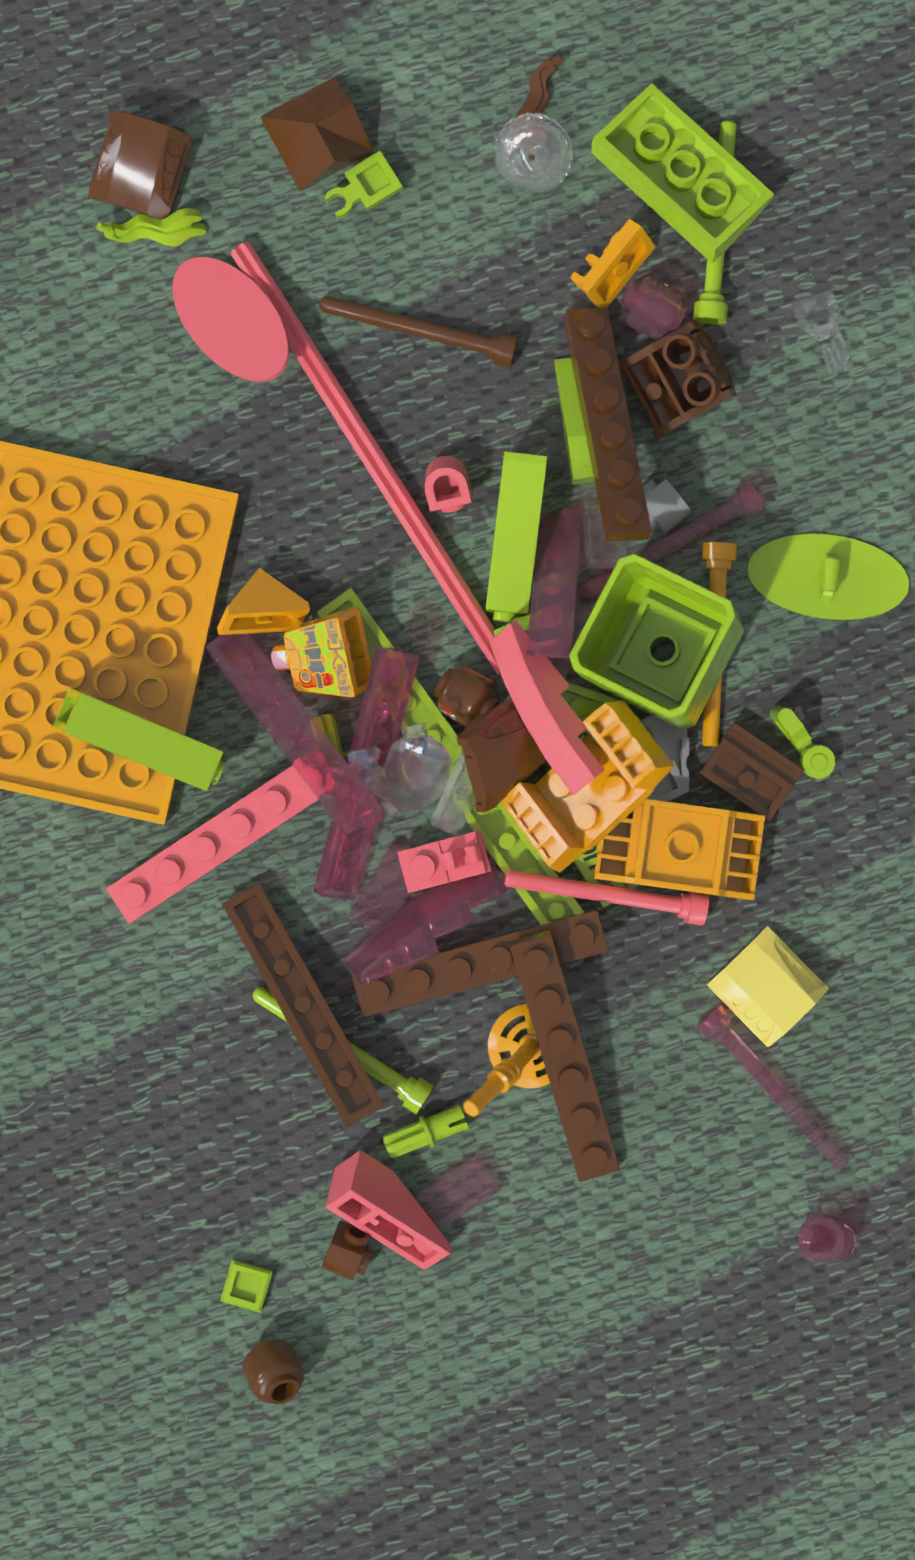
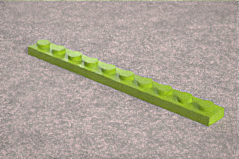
[317,588,584,924]

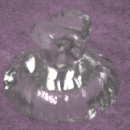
[494,112,573,194]

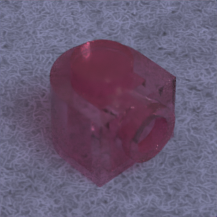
[798,1215,855,1263]

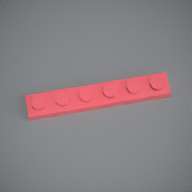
[106,749,341,924]

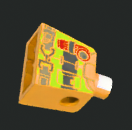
[271,607,376,697]

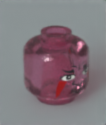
[620,276,687,339]

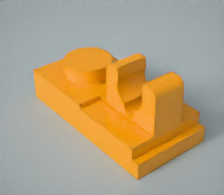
[571,219,656,308]

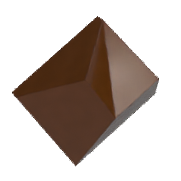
[260,77,374,191]

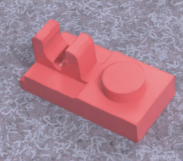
[397,830,492,893]

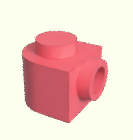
[425,456,472,512]

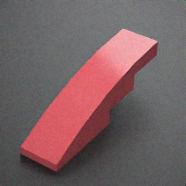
[490,620,605,796]

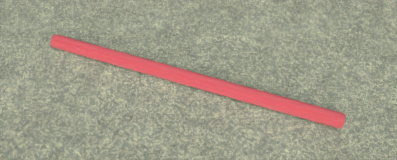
[231,241,501,676]

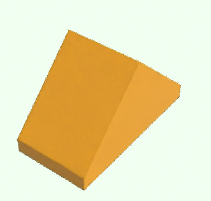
[217,568,310,635]

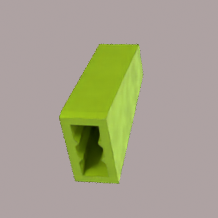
[485,451,547,623]
[53,687,225,791]

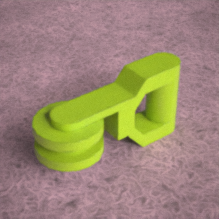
[770,705,835,779]

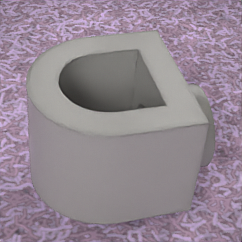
[643,479,691,534]

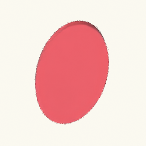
[172,257,289,382]

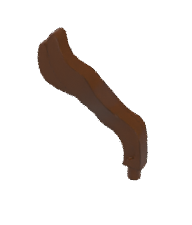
[511,54,564,158]

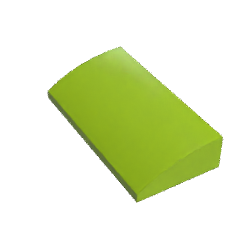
[591,83,774,263]

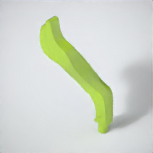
[96,208,206,247]

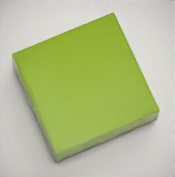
[220,1259,273,1313]

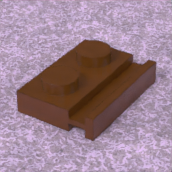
[698,722,804,821]

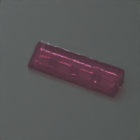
[526,505,583,659]

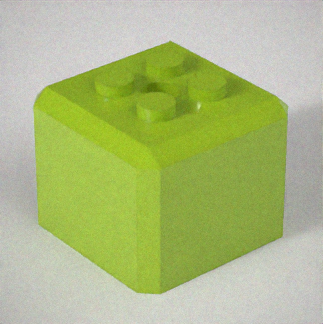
[569,554,744,730]

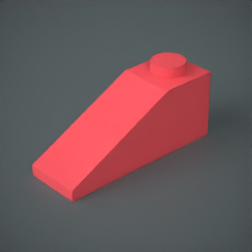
[325,1150,452,1270]

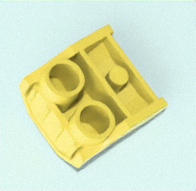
[706,926,829,1047]

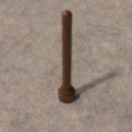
[319,296,519,369]

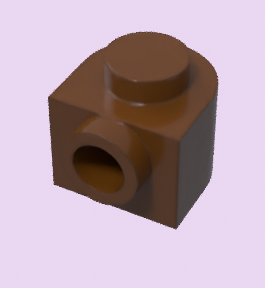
[321,1220,373,1280]

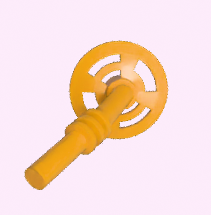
[464,1004,550,1116]

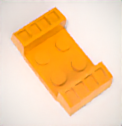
[501,701,675,872]
[594,799,765,900]

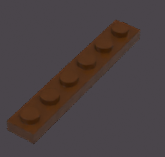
[563,308,652,542]
[222,883,384,1128]
[352,909,609,1018]
[508,930,620,1182]

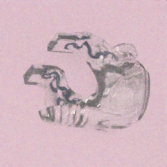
[347,723,452,816]

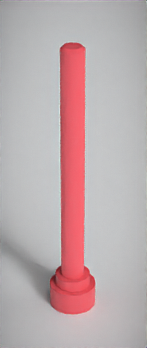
[504,870,709,926]

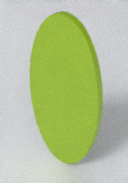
[747,534,909,620]

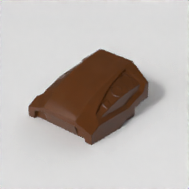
[88,111,193,219]
[619,321,737,439]
[456,697,549,813]

